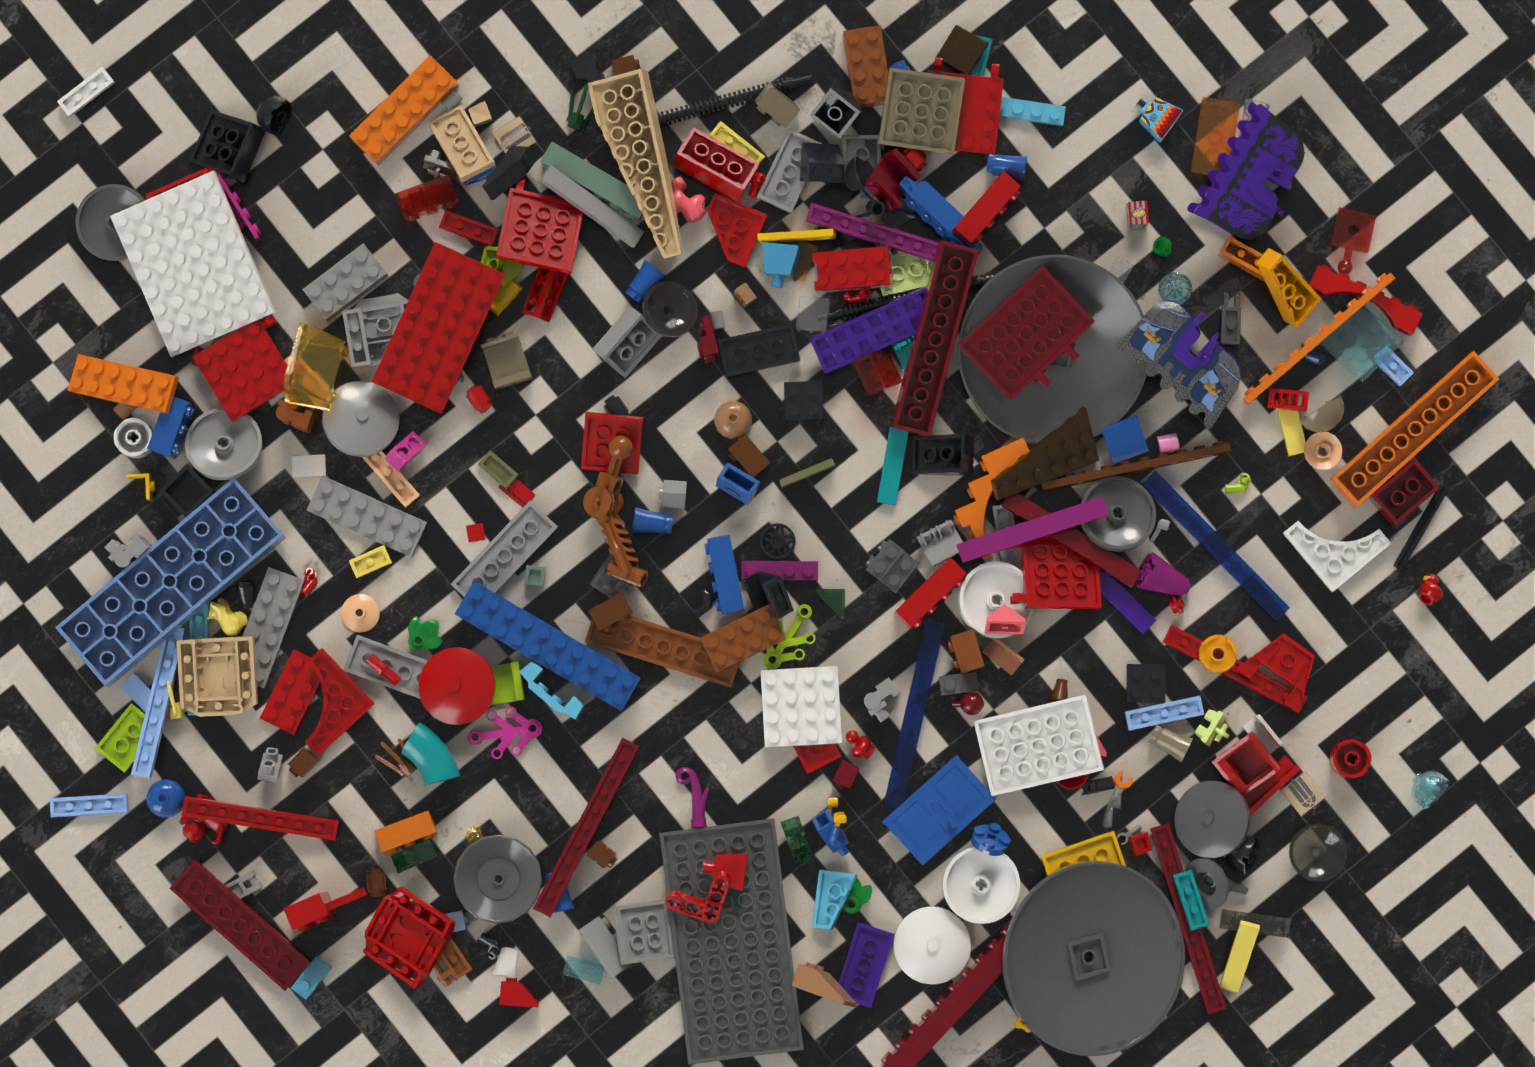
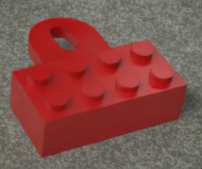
[283,888,367,932]

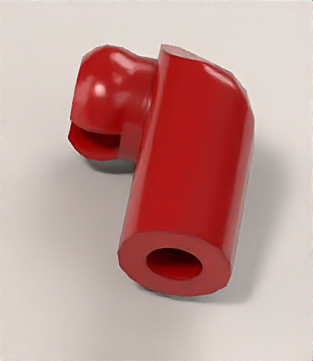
[748,172,766,199]
[843,288,871,304]
[300,567,318,597]

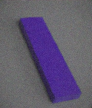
[1099,568,1156,634]

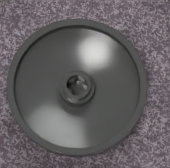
[75,184,145,261]
[1080,476,1156,552]
[1174,781,1250,859]

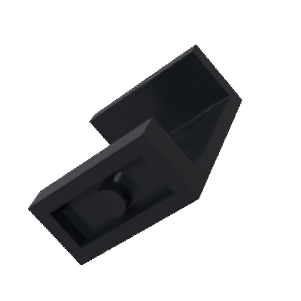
[743,571,794,619]

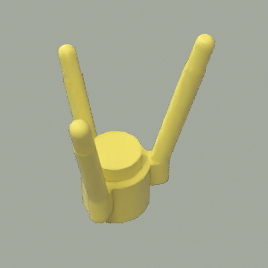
[166,681,188,719]

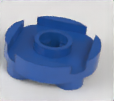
[971,823,1011,856]

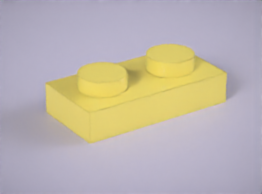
[349,545,392,578]

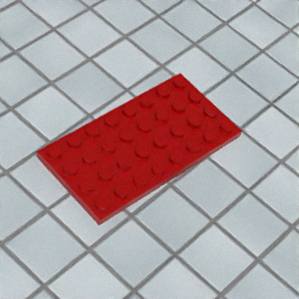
[371,242,506,414]

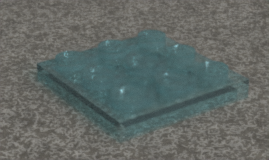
[1321,306,1403,382]

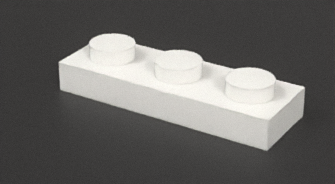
[57,67,115,117]

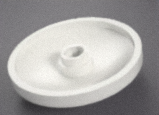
[958,561,1034,639]
[943,847,1020,924]
[893,906,971,984]

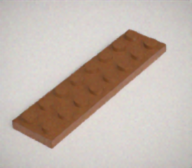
[585,605,739,688]

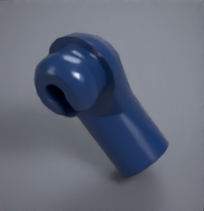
[1301,344,1326,365]

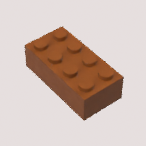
[842,25,888,108]
[700,604,786,673]

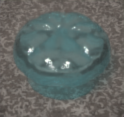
[1158,272,1193,304]

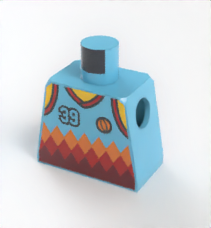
[1135,97,1183,143]

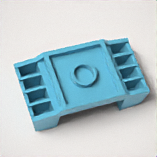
[519,662,584,720]

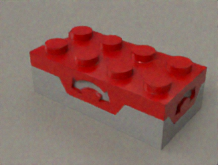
[812,246,894,293]

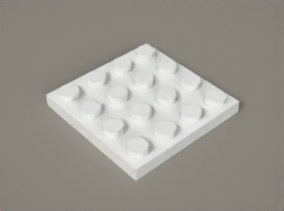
[761,666,842,748]

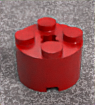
[1330,739,1372,778]

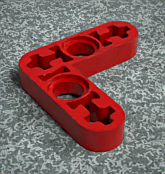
[665,871,731,923]

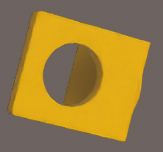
[126,473,156,501]

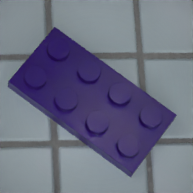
[838,922,895,1008]

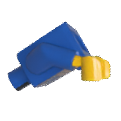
[812,796,850,856]

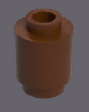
[365,869,387,897]

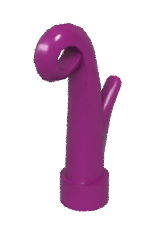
[675,767,709,828]

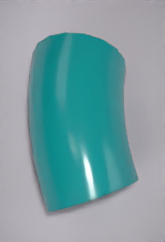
[401,723,460,785]

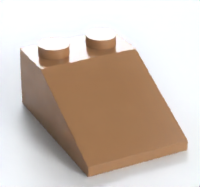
[792,962,857,1008]

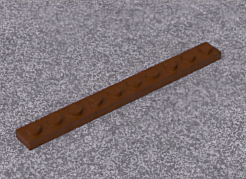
[1040,441,1231,492]

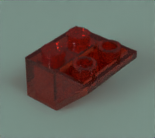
[852,348,902,398]

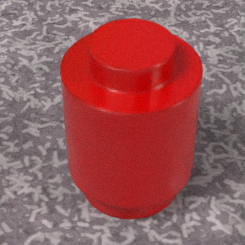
[466,385,493,414]

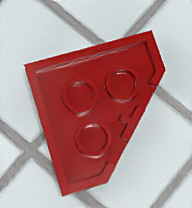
[707,193,767,268]

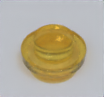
[465,826,483,845]

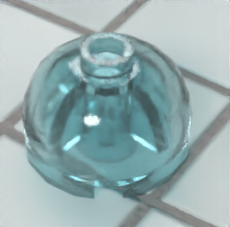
[1412,770,1450,809]

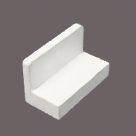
[1242,714,1284,753]

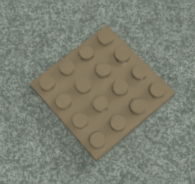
[878,67,965,154]

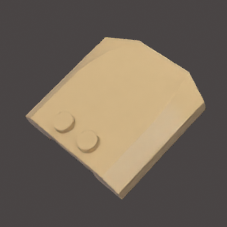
[176,636,258,717]

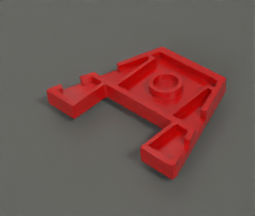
[1236,633,1315,714]

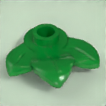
[408,616,443,651]
[843,878,872,914]

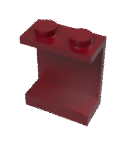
[864,148,921,211]

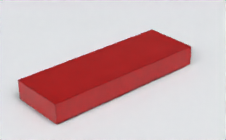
[439,210,499,247]

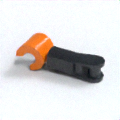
[1082,771,1133,796]

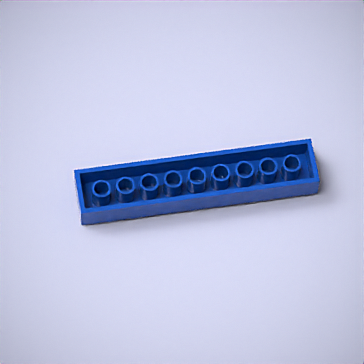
[455,581,641,711]

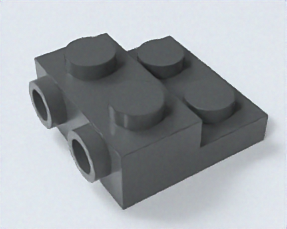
[842,135,884,172]
[865,539,919,593]

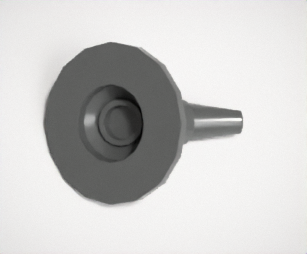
[1185,858,1248,910]

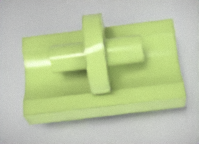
[1195,709,1230,746]

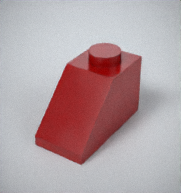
[499,977,539,1008]

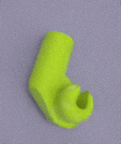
[1225,473,1251,494]

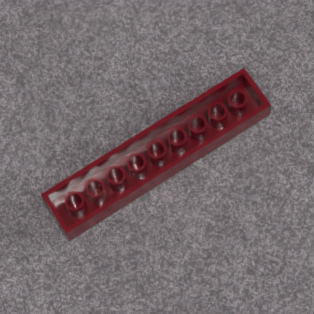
[891,240,979,437]
[881,924,1009,1067]

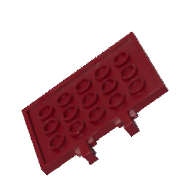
[958,265,1095,401]

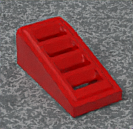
[1267,388,1309,412]

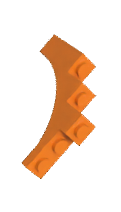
[954,438,1029,560]

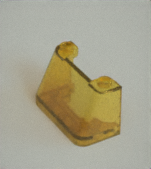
[284,322,349,410]

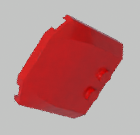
[363,886,455,989]

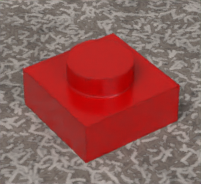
[1128,831,1152,856]

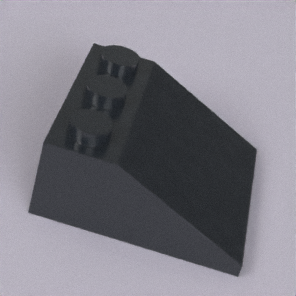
[189,110,266,183]

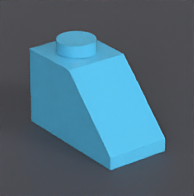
[291,956,332,1000]

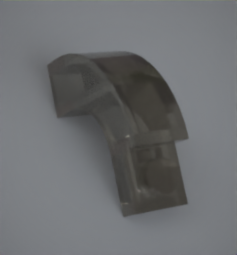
[1219,909,1291,938]

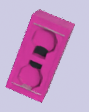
[385,431,427,472]

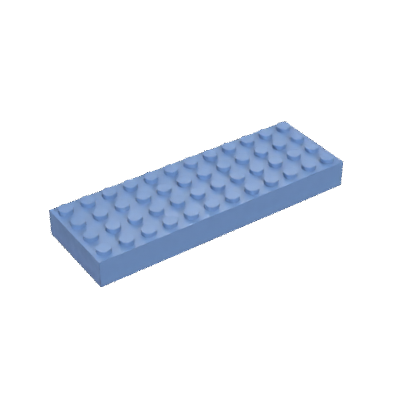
[55,478,286,688]

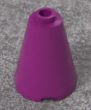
[1135,552,1191,596]

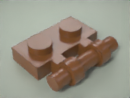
[433,937,473,988]

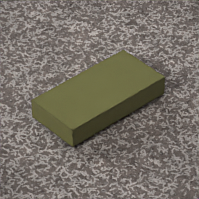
[478,450,519,489]

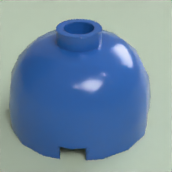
[146,779,185,818]

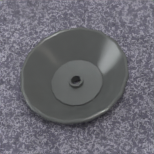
[453,835,542,924]

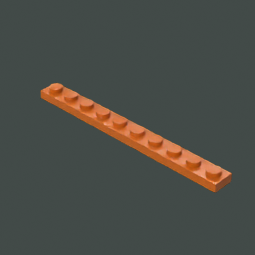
[1243,272,1395,405]

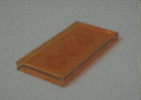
[1190,97,1240,175]

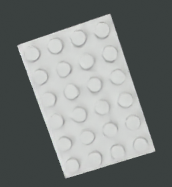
[974,695,1104,796]

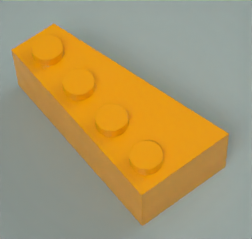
[1257,248,1321,328]

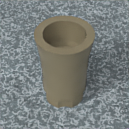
[1149,725,1193,763]

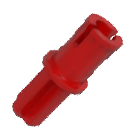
[366,653,401,686]

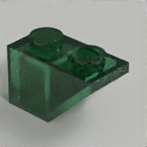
[780,816,813,863]
[391,839,437,874]

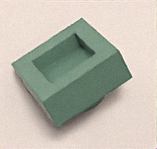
[524,565,546,587]

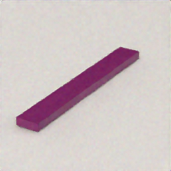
[806,203,938,262]
[956,497,1109,563]

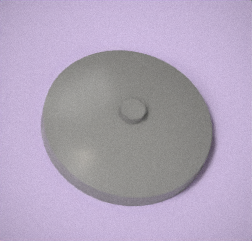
[322,381,399,457]
[185,407,263,480]

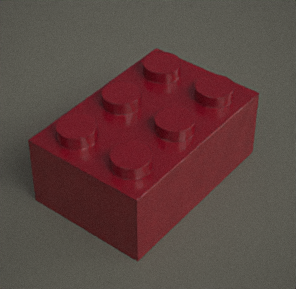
[1368,459,1440,527]

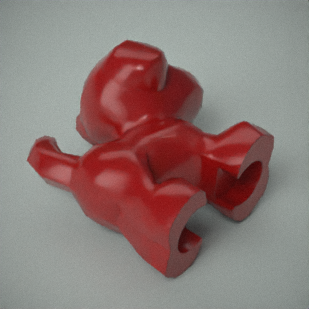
[179,794,228,845]

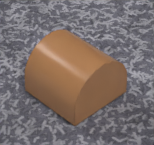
[734,283,757,308]
[114,403,137,420]

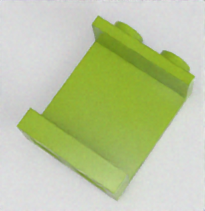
[491,661,525,705]

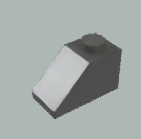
[938,672,979,696]

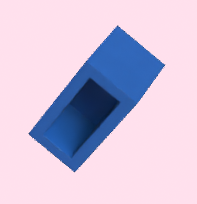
[715,462,760,505]

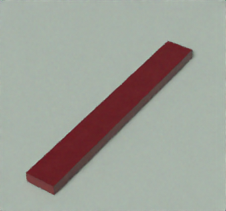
[1001,493,1142,588]

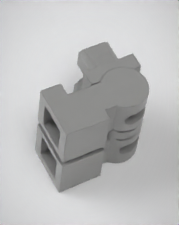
[105,533,152,568]
[864,677,900,722]

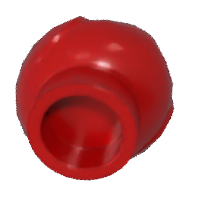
[1419,574,1443,605]
[846,730,875,759]

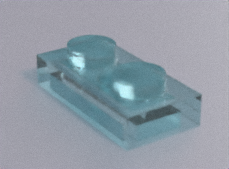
[563,955,604,984]

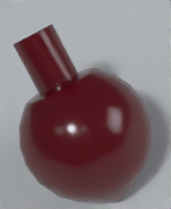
[952,692,984,715]

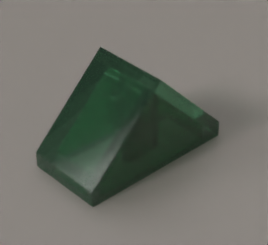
[815,589,845,620]

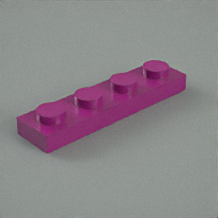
[741,561,818,581]

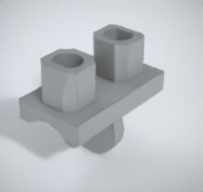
[258,748,283,782]

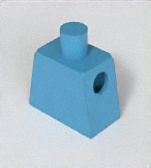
[763,242,802,288]

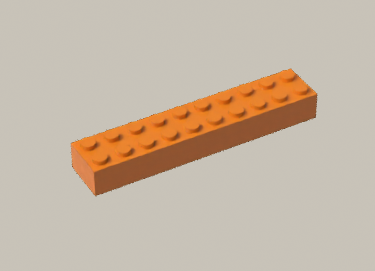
[1329,351,1499,508]

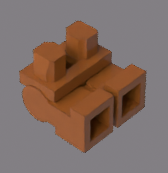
[276,391,318,434]

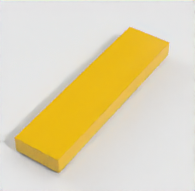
[757,229,836,244]

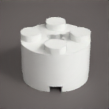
[114,418,153,458]

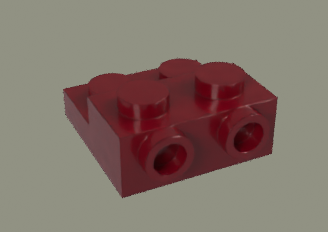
[697,315,719,363]

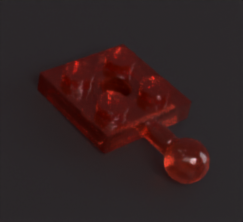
[1330,207,1376,275]

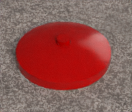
[419,647,496,725]

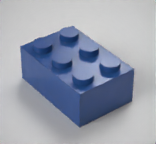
[147,397,195,460]

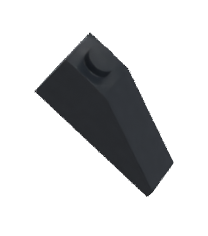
[482,146,537,200]

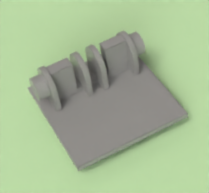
[916,520,963,567]

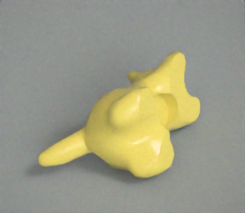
[206,598,248,637]

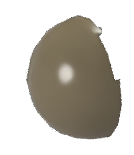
[1300,394,1344,432]

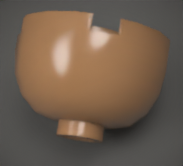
[714,401,752,439]

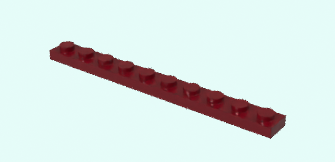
[533,737,640,918]
[1150,823,1227,1014]

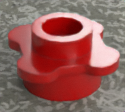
[1169,595,1185,614]

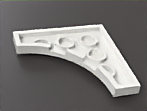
[1283,521,1391,592]

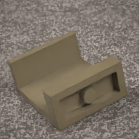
[481,332,532,390]

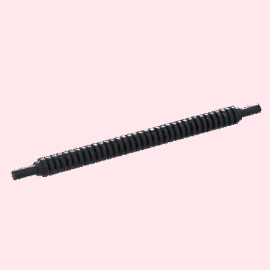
[601,74,813,139]
[816,270,1001,322]

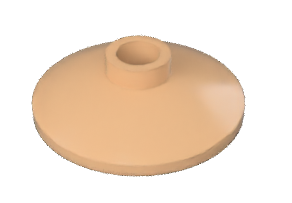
[1304,432,1342,470]
[341,594,380,632]

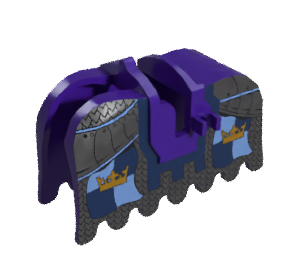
[1115,300,1242,429]

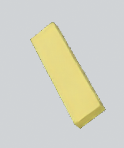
[1220,920,1260,993]

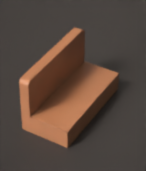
[981,638,1025,676]

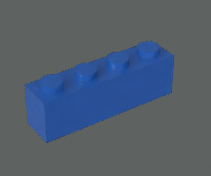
[704,534,745,615]

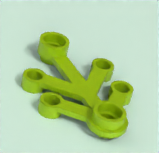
[763,604,816,670]

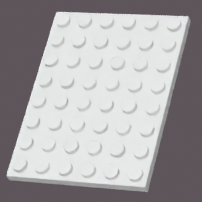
[110,171,276,357]

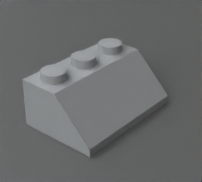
[593,306,663,378]
[579,916,632,978]

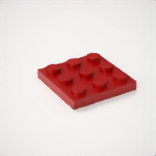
[581,412,643,475]

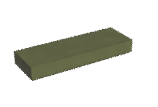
[779,459,835,488]

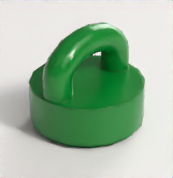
[1153,236,1171,257]

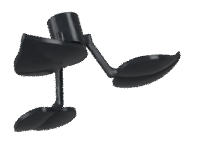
[831,157,916,245]

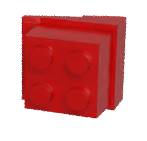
[1212,731,1281,796]

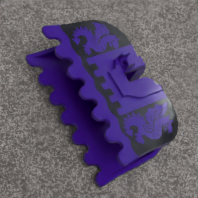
[1187,102,1305,239]

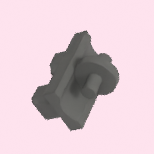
[423,150,457,183]

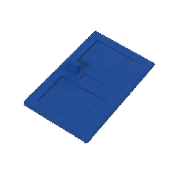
[882,755,996,866]

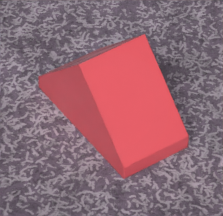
[985,604,1025,634]

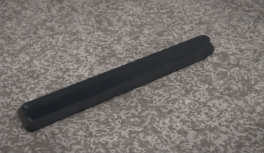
[1393,485,1448,570]

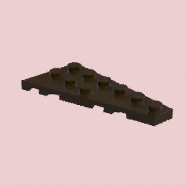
[991,406,1100,500]

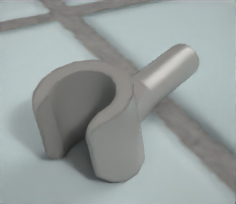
[1149,519,1170,543]
[1117,825,1142,845]

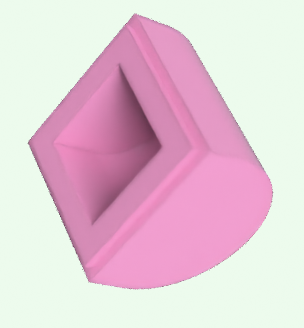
[1156,433,1180,454]

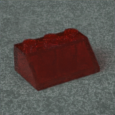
[395,174,459,222]

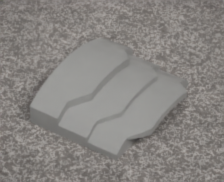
[342,293,408,369]

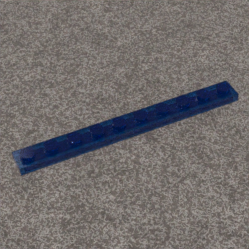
[1141,470,1290,621]
[883,619,945,809]

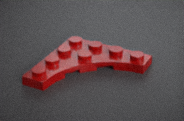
[305,648,375,756]

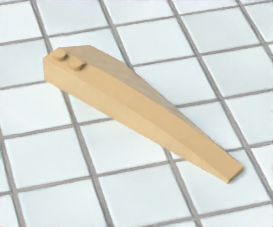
[588,69,683,259]

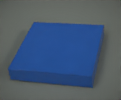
[1101,415,1149,465]

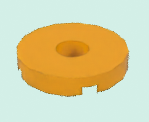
[1199,635,1237,673]

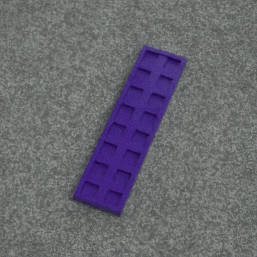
[809,286,965,374]

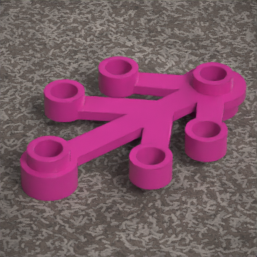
[468,707,542,759]

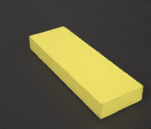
[709,121,765,164]
[1275,396,1306,456]

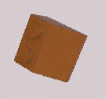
[947,629,984,674]

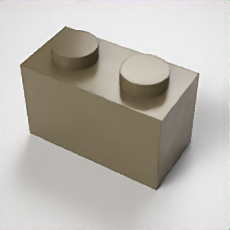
[755,83,800,127]

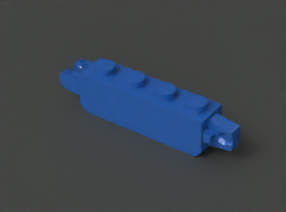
[898,176,983,254]

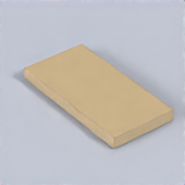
[428,105,496,183]

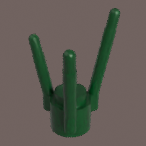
[566,85,594,131]

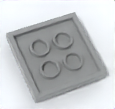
[613,900,675,965]

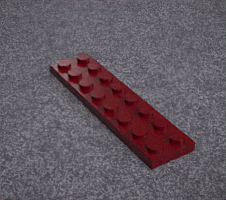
[169,859,312,991]

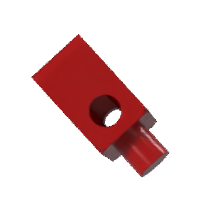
[702,853,747,891]

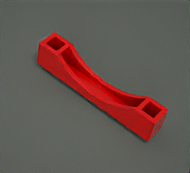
[1308,265,1423,336]

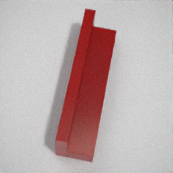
[522,252,577,323]
[1243,755,1300,816]

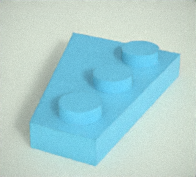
[812,870,858,930]

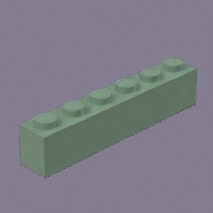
[540,142,643,221]

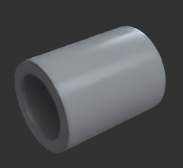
[441,90,462,111]
[709,311,726,331]

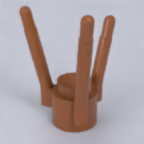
[375,739,417,778]

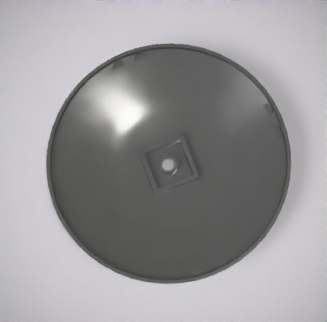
[958,254,1147,445]
[1003,861,1185,1056]

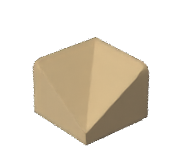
[468,101,493,127]

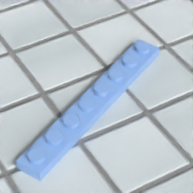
[131,628,187,779]

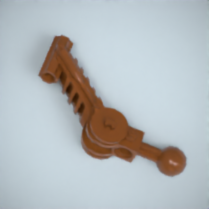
[583,435,648,587]

